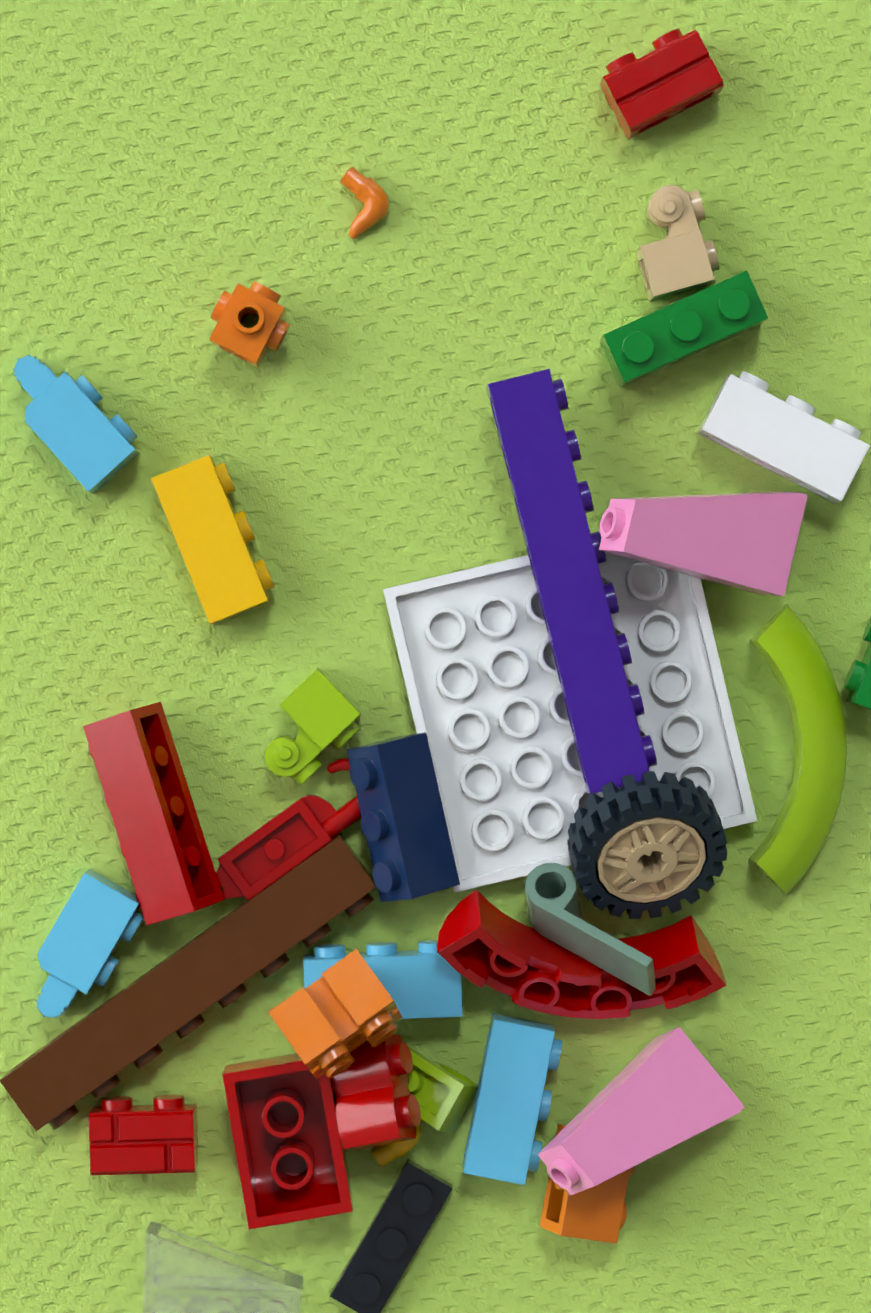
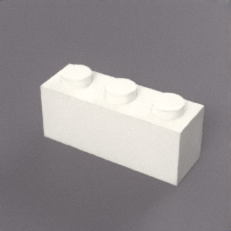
[697,371,870,503]

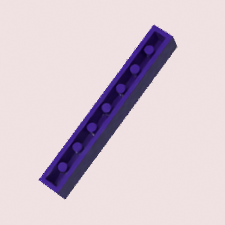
[486,369,657,794]

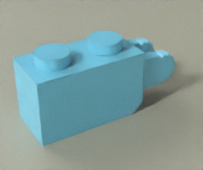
[12,354,139,494]
[36,869,144,1019]

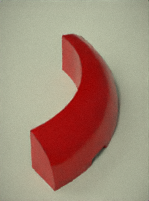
[437,889,727,1019]

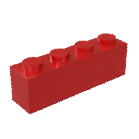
[83,702,224,925]

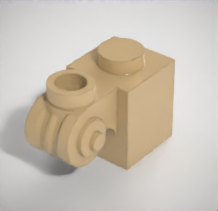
[636,185,719,302]

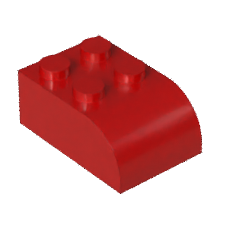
[222,1053,353,1230]

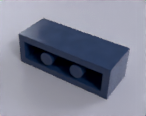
[347,732,460,902]

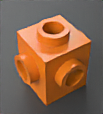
[209,281,290,368]

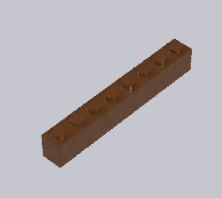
[0,833,376,1131]

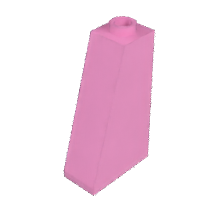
[599,492,808,596]
[537,1027,745,1195]

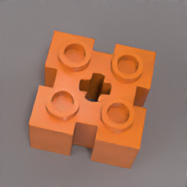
[268,949,402,1079]

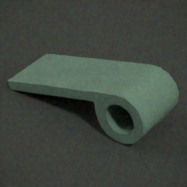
[525,863,656,996]

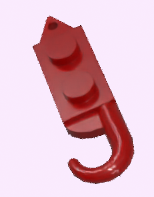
[216,758,362,901]

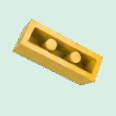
[151,455,275,624]

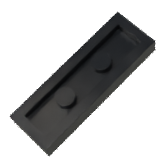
[330,1159,453,1313]

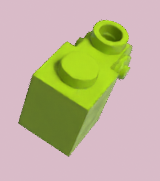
[264,668,361,785]

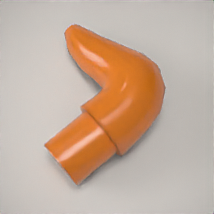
[340,167,389,238]

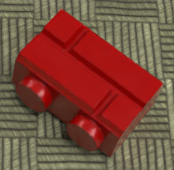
[600,28,724,140]
[89,1095,198,1175]

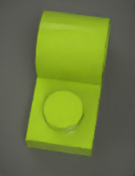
[408,1046,478,1132]

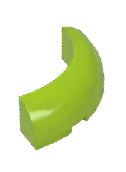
[749,604,847,895]

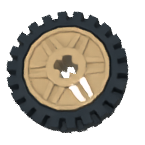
[567,771,728,919]

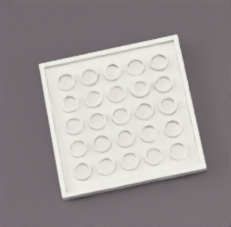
[383,552,757,893]

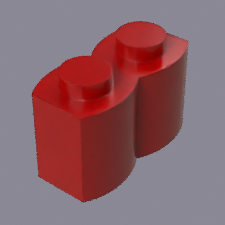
[331,1034,421,1150]

